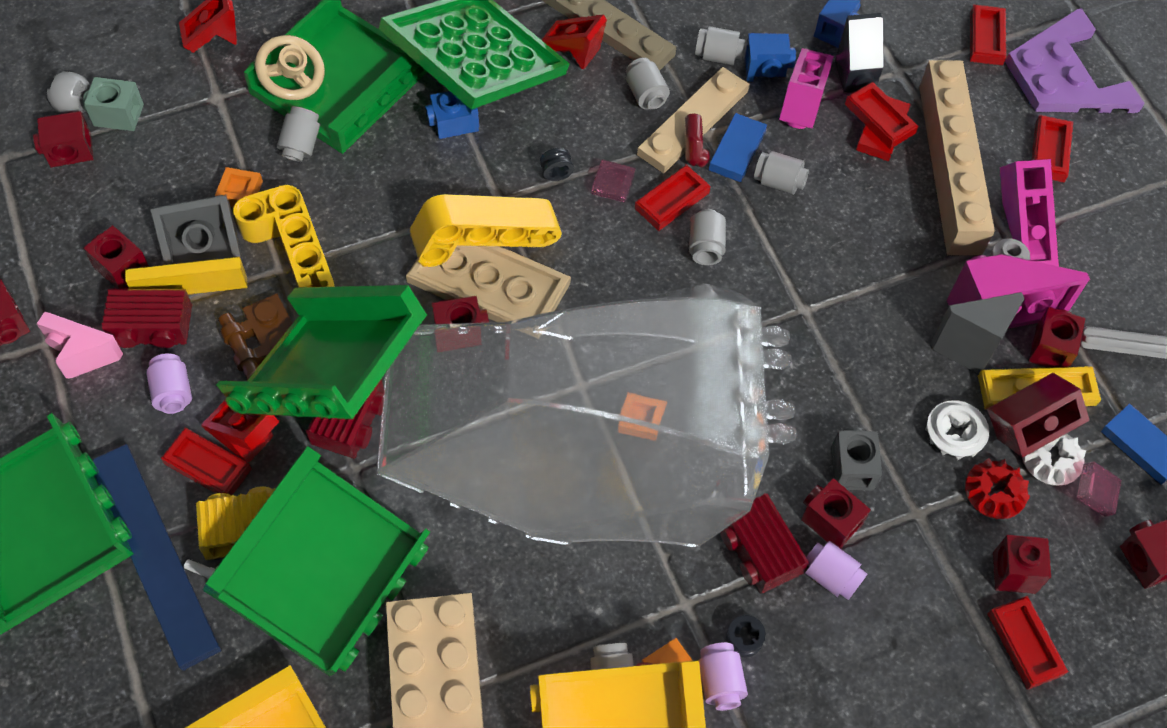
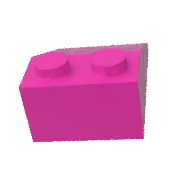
[947,254,1090,328]

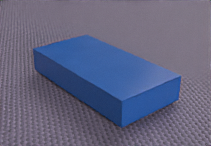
[709,113,767,182]
[1101,404,1167,485]

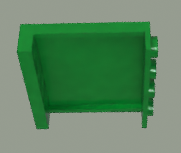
[244,0,427,154]
[216,285,427,419]
[0,413,134,635]
[203,446,430,677]

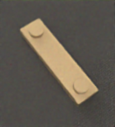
[637,67,749,173]

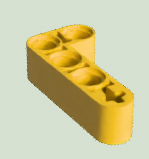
[233,185,335,288]
[410,194,562,267]

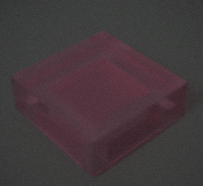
[592,160,636,203]
[1077,462,1122,517]

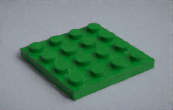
[379,0,570,110]

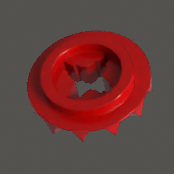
[965,458,1030,519]

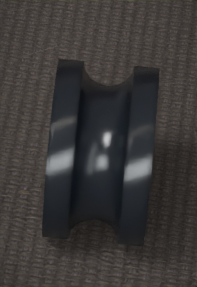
[540,148,574,181]
[726,615,766,658]

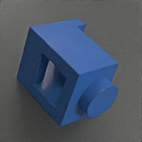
[814,0,861,48]
[744,33,796,82]
[425,91,479,139]

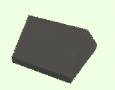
[151,194,243,265]
[930,292,1025,374]

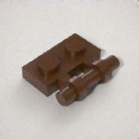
[218,293,293,380]

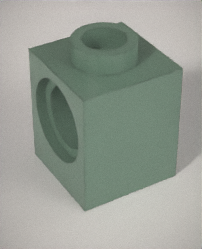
[83,77,144,131]

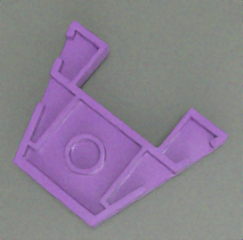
[1005,8,1145,113]

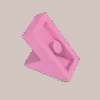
[37,312,123,379]

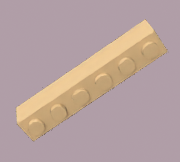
[919,60,995,255]

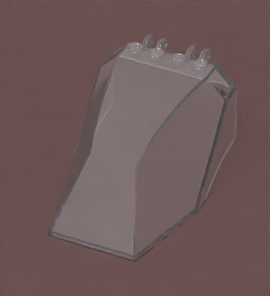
[377,283,797,548]

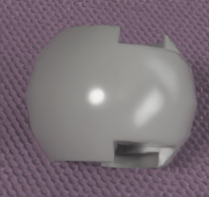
[47,72,91,114]

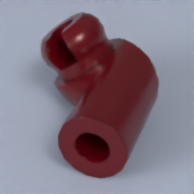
[685,113,710,167]

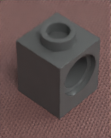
[831,427,882,491]

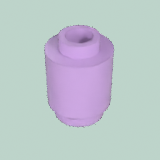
[146,354,192,414]
[805,541,867,600]
[699,643,748,711]

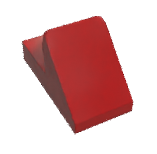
[179,0,237,53]
[542,14,607,69]
[201,400,279,462]

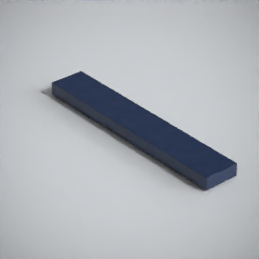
[93,444,222,671]

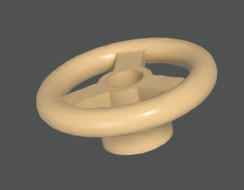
[255,35,325,100]

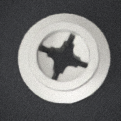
[925,400,989,460]
[1022,434,1086,485]

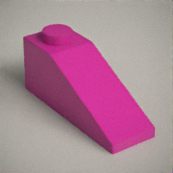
[779,48,834,129]
[1000,159,1059,267]

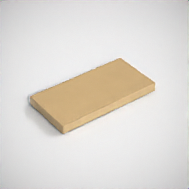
[406,245,571,340]

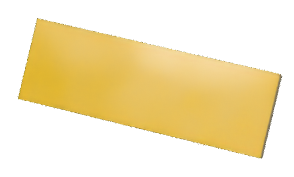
[126,257,248,295]
[978,366,1101,409]

